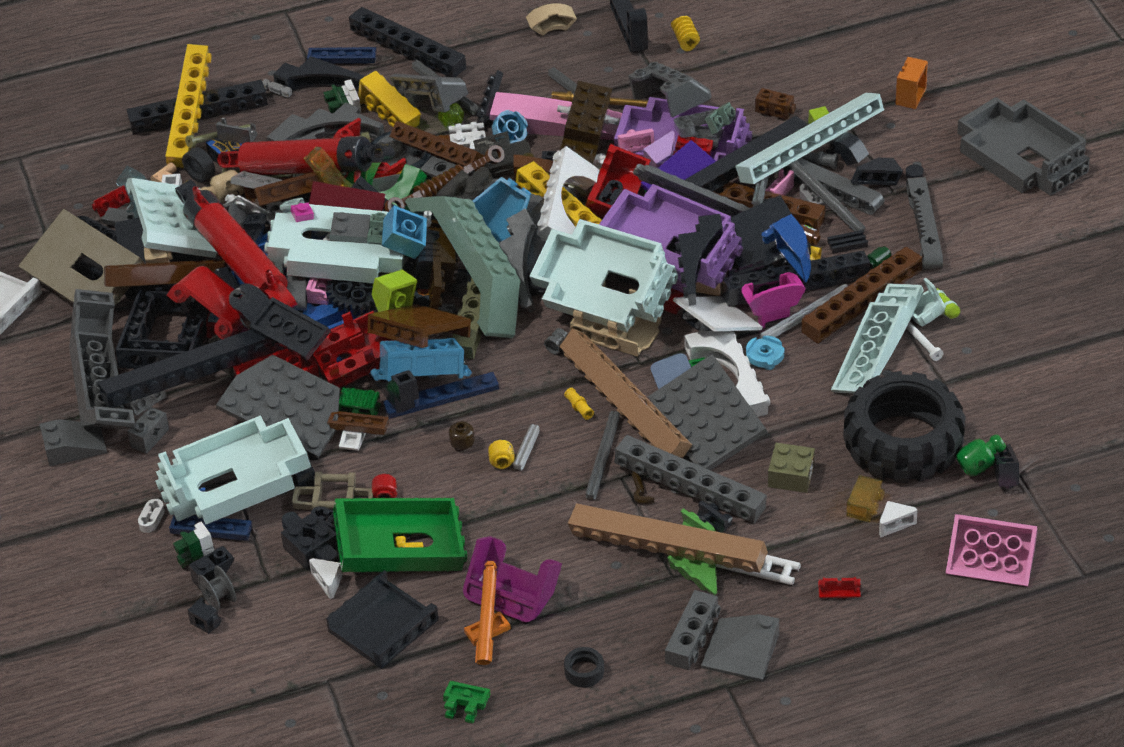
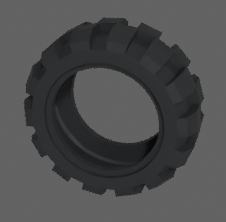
[843,371,965,483]

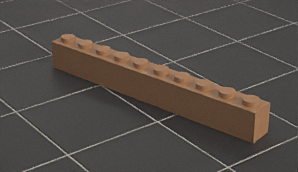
[560,329,692,459]
[568,503,768,573]

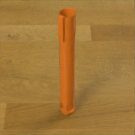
[475,561,497,665]

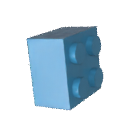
[382,205,427,259]

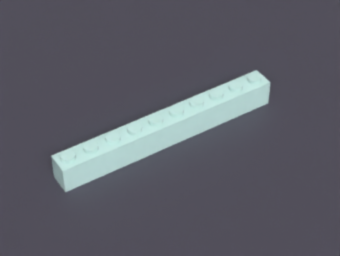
[736,93,884,184]

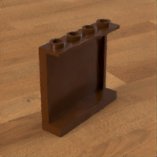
[244,169,328,206]
[367,304,471,348]

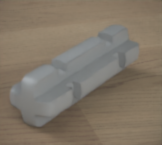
[262,79,292,98]

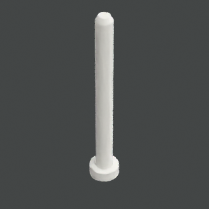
[906,321,943,361]

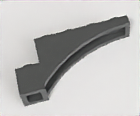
[499,208,538,313]

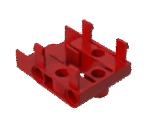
[312,311,394,388]

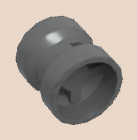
[544,328,568,355]

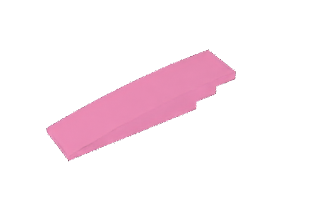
[490,92,622,140]

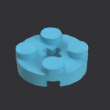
[746,335,784,370]

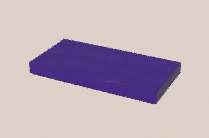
[641,140,716,191]

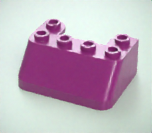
[463,536,562,622]

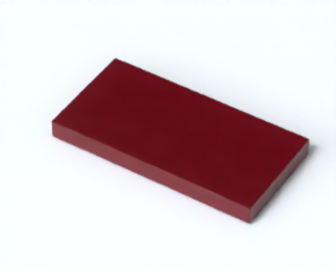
[309,181,386,211]

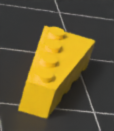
[358,71,421,127]

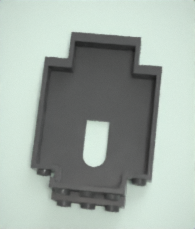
[957,97,1090,196]

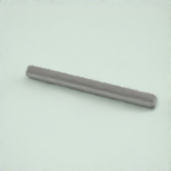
[760,284,848,339]

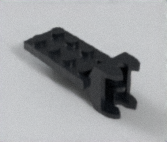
[229,283,331,361]

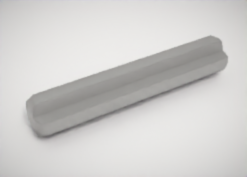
[513,424,540,471]

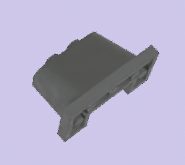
[390,74,468,112]

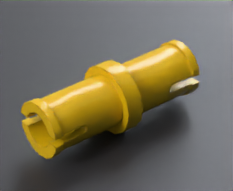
[564,388,594,420]

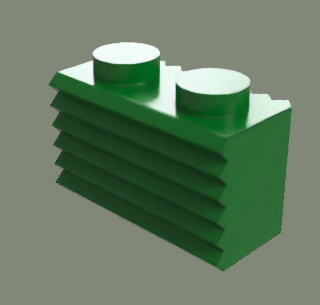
[338,387,381,416]

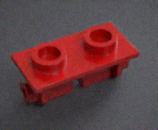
[91,185,130,217]
[818,577,861,598]

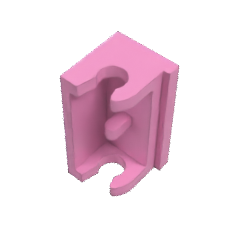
[765,168,794,196]
[306,277,331,305]

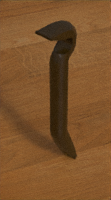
[630,470,655,504]

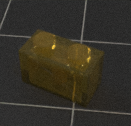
[846,475,885,522]

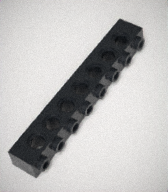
[349,7,466,77]
[126,79,268,135]
[722,250,870,307]

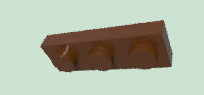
[327,411,389,435]

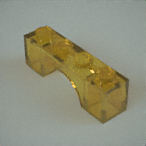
[303,147,353,188]

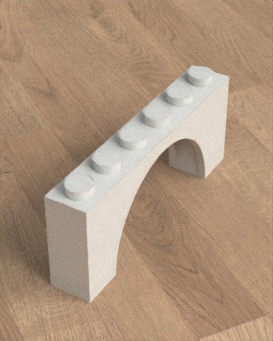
[537,146,599,240]

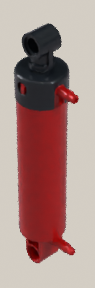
[217,136,394,188]
[175,179,297,308]

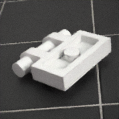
[449,122,486,148]

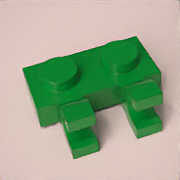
[443,681,490,724]

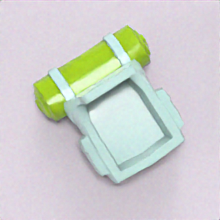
[911,278,960,326]

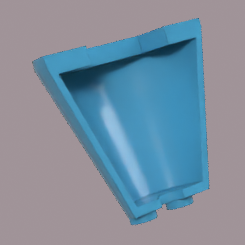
[473,177,532,243]

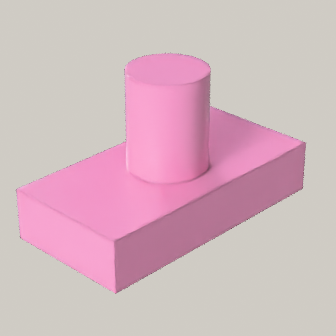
[618,128,654,152]

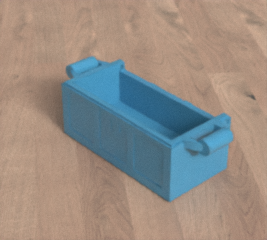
[371,338,472,382]

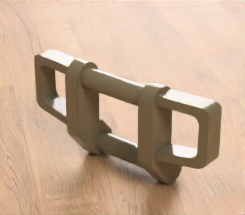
[292,471,373,510]

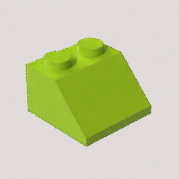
[372,270,417,312]

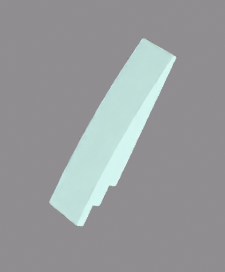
[831,284,924,394]

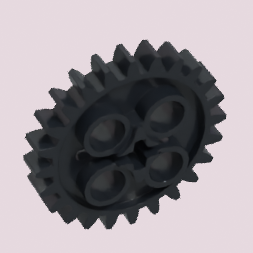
[326,273,380,315]

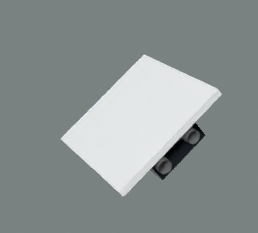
[673,296,763,332]

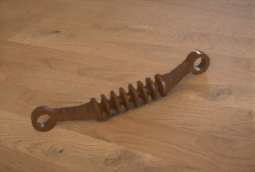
[385,145,504,212]

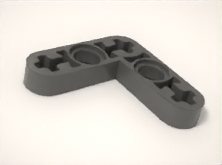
[673,109,716,137]

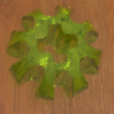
[438,103,464,128]

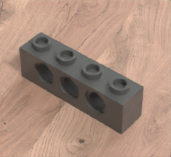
[665,590,721,670]

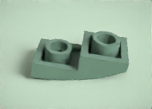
[705,102,736,134]
[367,212,386,243]

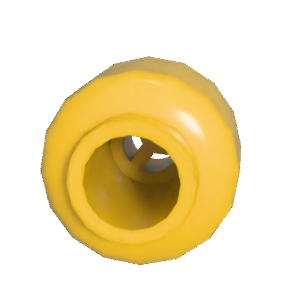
[488,440,514,469]

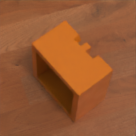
[896,57,928,109]

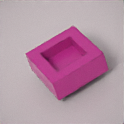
[291,203,314,222]

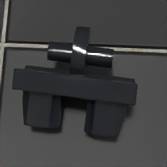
[696,501,733,533]

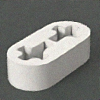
[138,499,165,533]

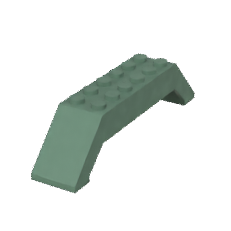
[405,196,520,338]

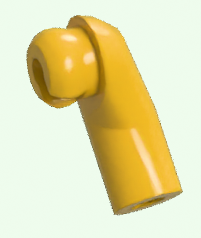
[394,536,423,547]

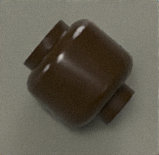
[449,421,475,450]

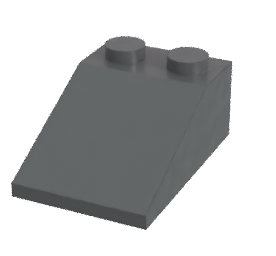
[40,419,107,466]

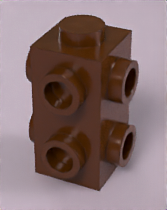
[755,88,796,120]

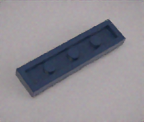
[307,47,377,64]
[169,515,252,541]

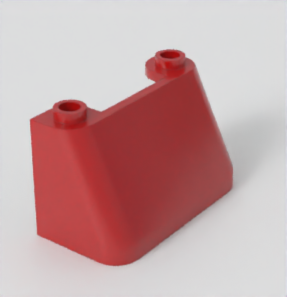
[585,144,651,219]
[167,266,244,339]

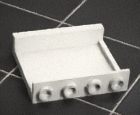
[0,272,42,335]

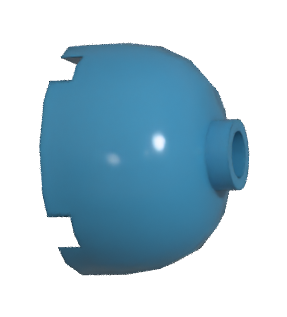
[492,110,528,146]

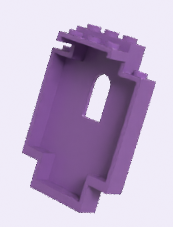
[614,97,752,161]
[599,184,743,293]

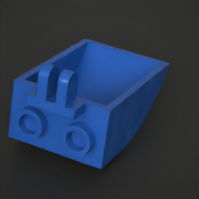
[762,214,811,283]

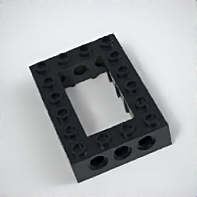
[116,283,210,369]

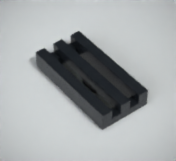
[827,230,868,254]

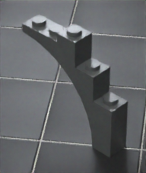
[267,103,384,141]

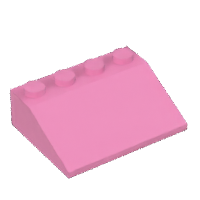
[946,514,1037,587]

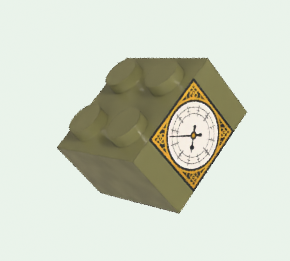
[768,443,815,493]

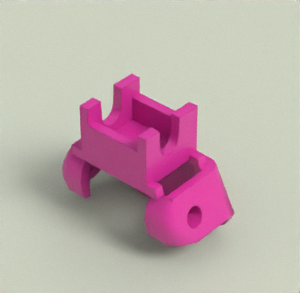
[741,272,806,328]

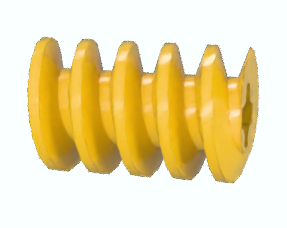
[671,16,700,51]

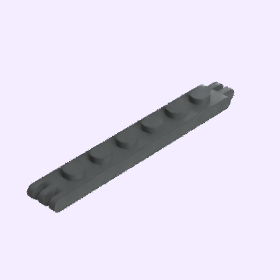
[633,164,750,217]

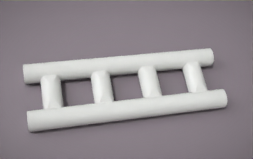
[716,555,801,586]

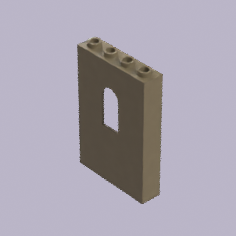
[19,209,145,307]

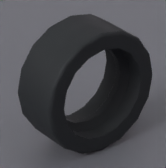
[182,147,215,183]
[564,647,604,688]

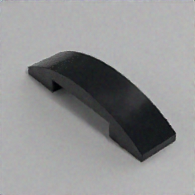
[243,213,267,245]

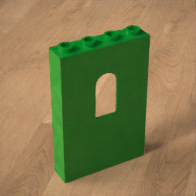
[333,498,468,572]

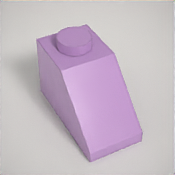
[643,130,675,168]

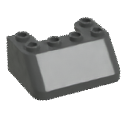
[628,62,712,118]

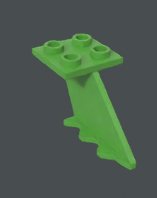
[668,508,717,595]

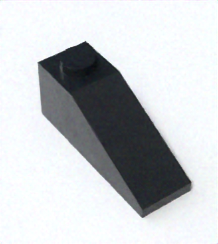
[851,157,903,185]
[994,444,1019,489]

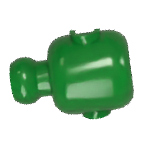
[956,434,1006,477]

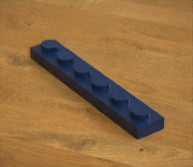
[383,372,499,419]

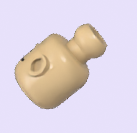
[200,170,244,204]

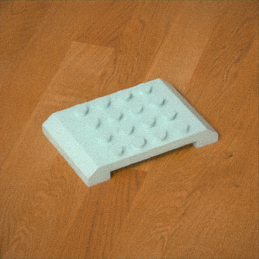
[126,178,217,258]

